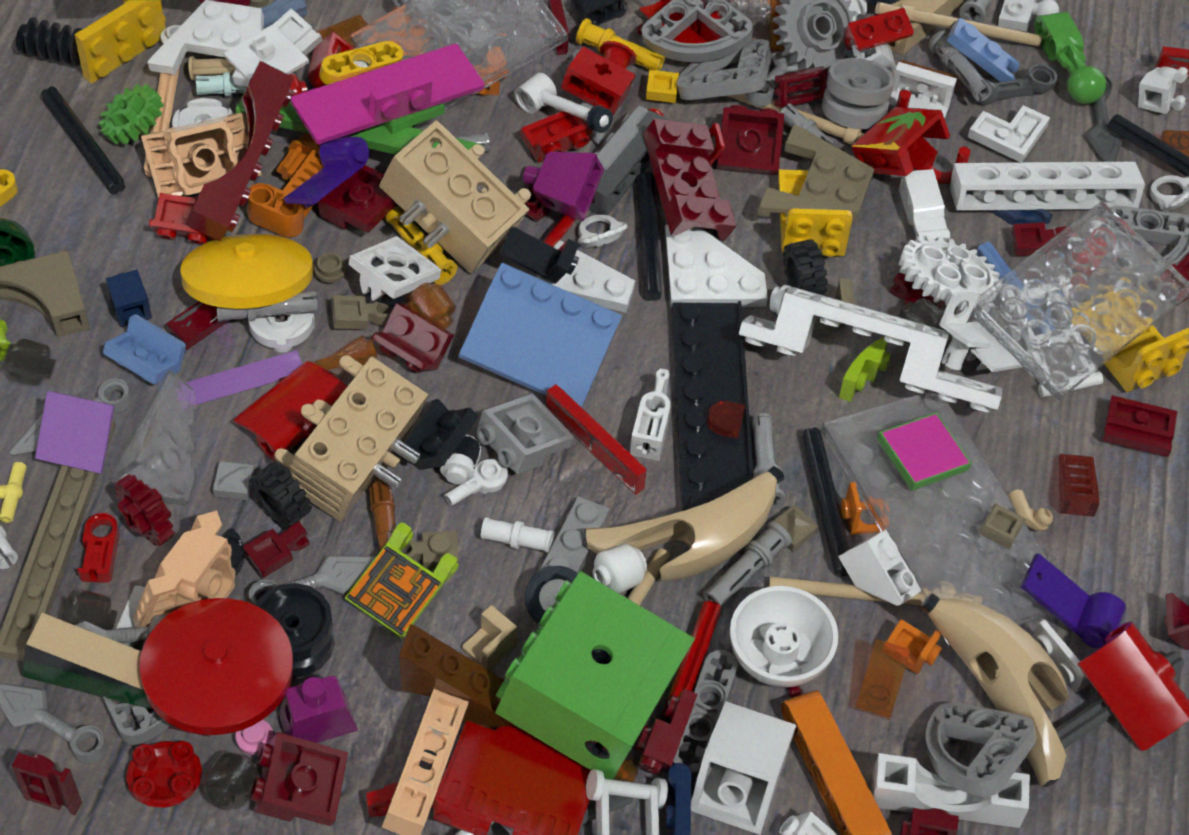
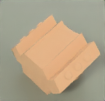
[141,112,262,198]
[133,511,236,628]

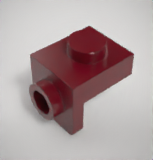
[900,808,959,835]

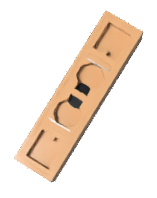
[381,689,469,835]

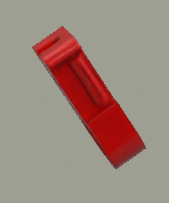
[77,513,120,583]

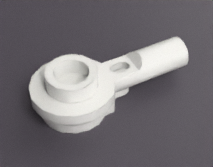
[444,459,508,506]

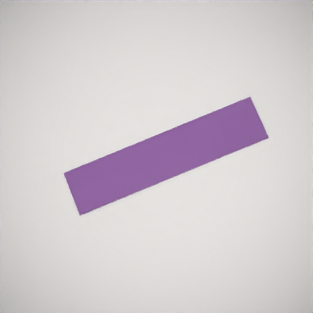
[172,350,302,409]

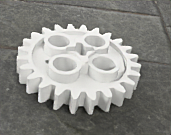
[898,235,1002,311]

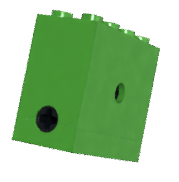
[495,571,695,780]

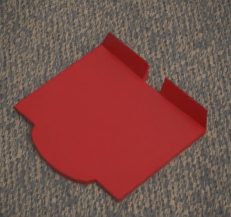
[433,721,591,835]

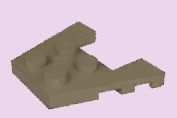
[758,125,874,220]

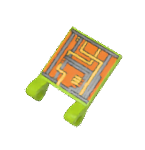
[345,522,459,639]

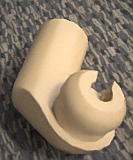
[1007,490,1053,531]

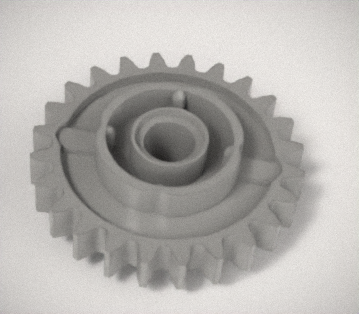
[773,0,857,74]

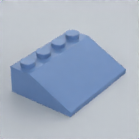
[458,263,622,407]

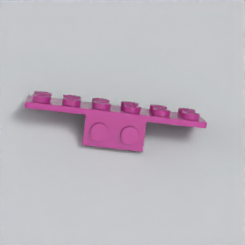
[291,44,485,144]

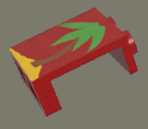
[851,107,950,177]

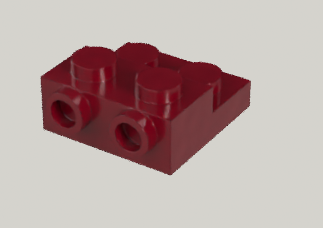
[717,105,785,175]
[318,165,397,233]
[634,689,698,775]
[250,732,348,827]

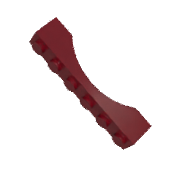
[185,61,295,241]

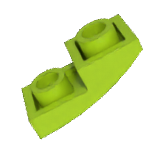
[839,337,891,402]

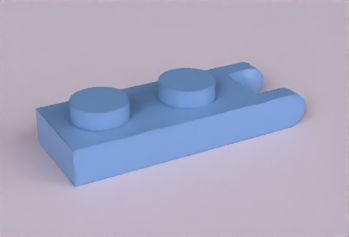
[946,17,1020,82]

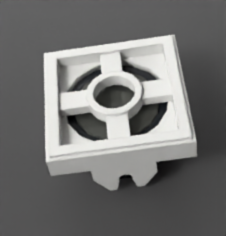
[348,236,441,305]

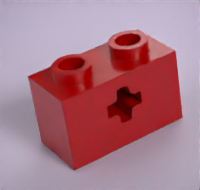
[561,46,636,116]

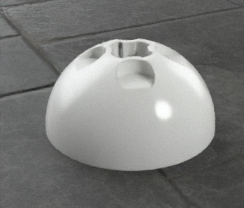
[730,586,838,687]

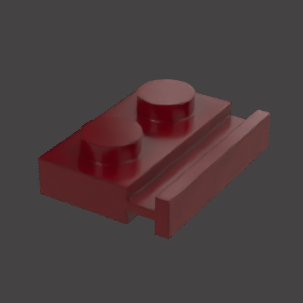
[1102,395,1178,457]
[12,753,82,816]

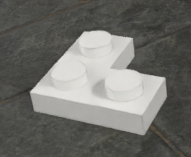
[968,105,1050,163]

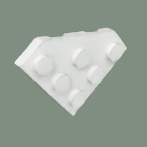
[665,225,768,308]

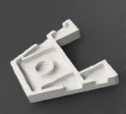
[147,0,264,87]

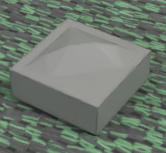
[213,461,255,500]

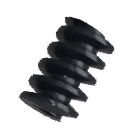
[16,17,82,66]

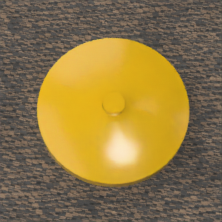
[180,234,313,309]

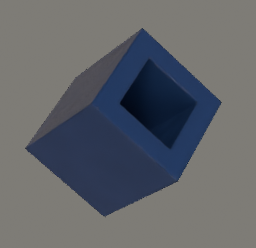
[105,269,152,328]

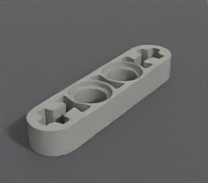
[672,650,737,780]

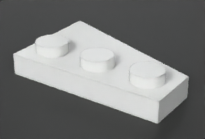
[536,241,635,313]

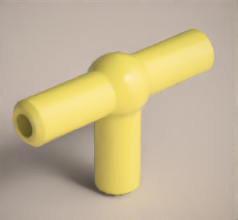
[0,462,27,523]

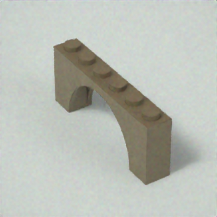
[0,250,90,337]

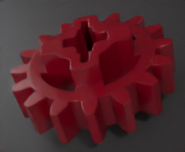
[114,474,175,546]

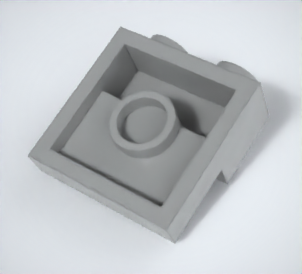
[475,394,575,474]

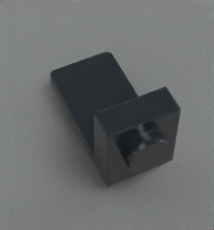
[499,227,580,284]

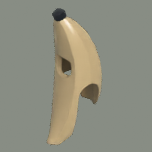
[583,466,784,581]
[921,593,1069,787]

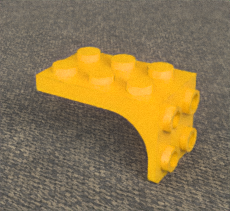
[74,0,166,84]
[778,169,853,257]
[1069,288,1189,392]

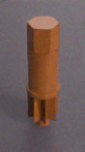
[369,478,396,553]

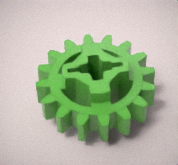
[99,84,164,145]

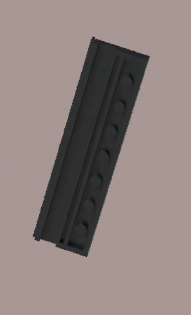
[672,301,754,511]

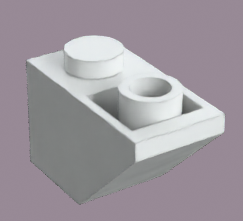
[838,530,921,606]

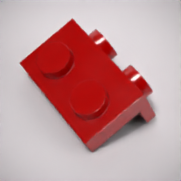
[843,8,914,51]
[520,111,593,163]
[148,193,216,245]

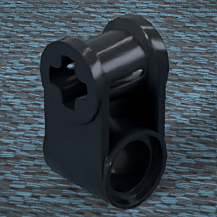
[571,0,628,26]

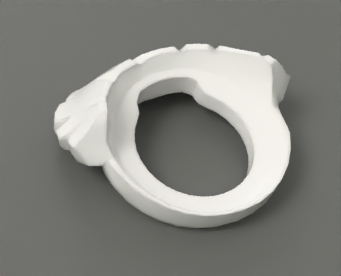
[1150,175,1189,212]
[578,215,627,249]

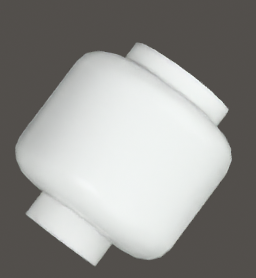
[592,543,647,593]

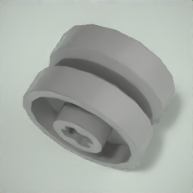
[821,58,895,129]

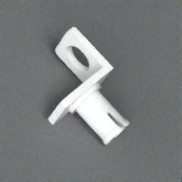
[939,292,991,370]

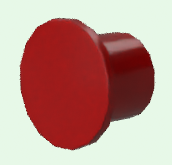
[600,41,637,69]

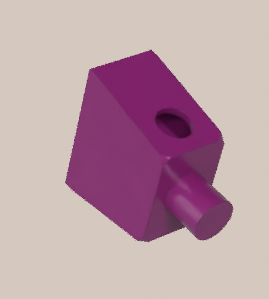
[523,152,604,221]
[279,676,358,743]

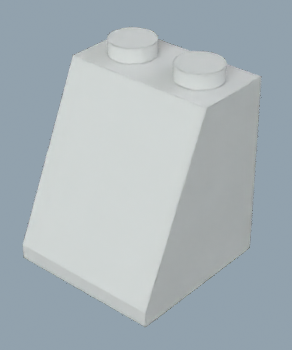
[691,701,796,835]

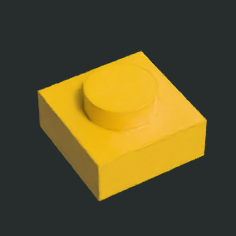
[646,70,679,103]

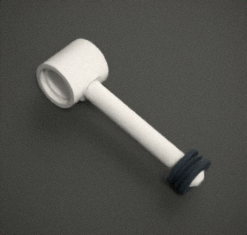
[514,72,613,133]

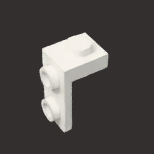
[1032,620,1091,693]

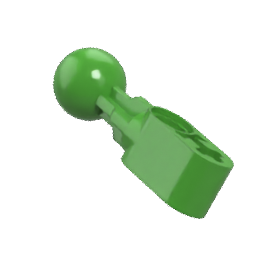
[1035,11,1106,104]

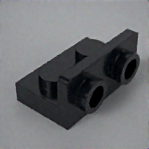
[402,399,479,470]

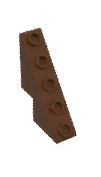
[399,624,521,730]

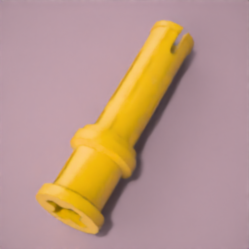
[576,18,665,71]
[386,206,458,285]

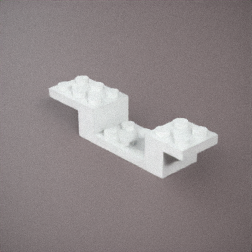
[739,287,1002,412]

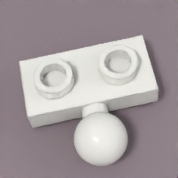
[998,0,1059,32]

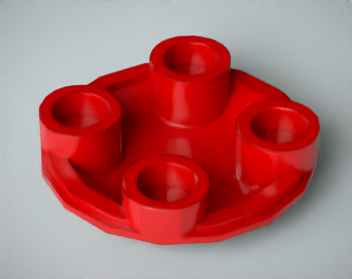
[126,741,203,808]

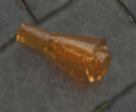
[315,335,378,371]

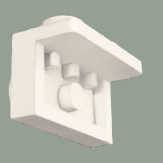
[888,62,957,118]

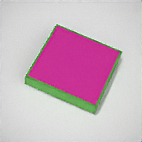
[877,412,972,491]

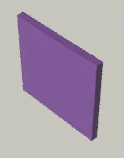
[35,391,115,474]

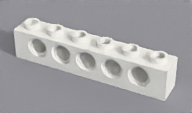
[949,162,1145,210]

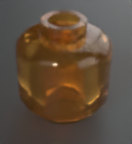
[408,282,456,329]

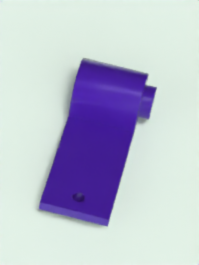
[284,136,369,208]
[1020,553,1126,649]

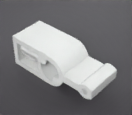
[899,169,951,242]
[630,369,670,461]

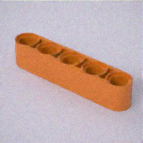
[781,690,892,835]

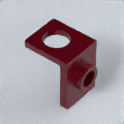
[1164,593,1189,650]

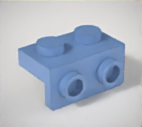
[103,314,186,385]

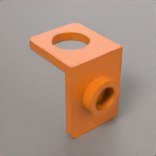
[841,482,889,535]

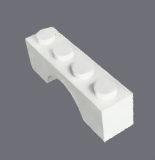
[871,753,1030,828]

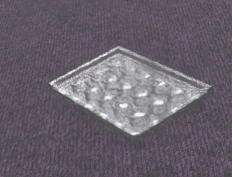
[350,0,568,128]
[970,201,1189,401]

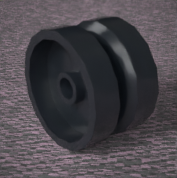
[255,583,335,678]

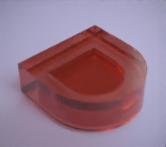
[708,401,745,438]

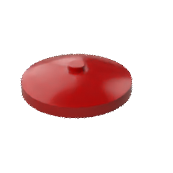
[140,598,293,735]

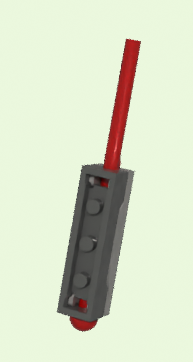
[543,105,669,247]

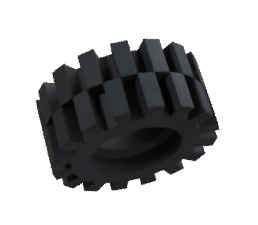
[783,239,828,295]
[249,462,312,529]

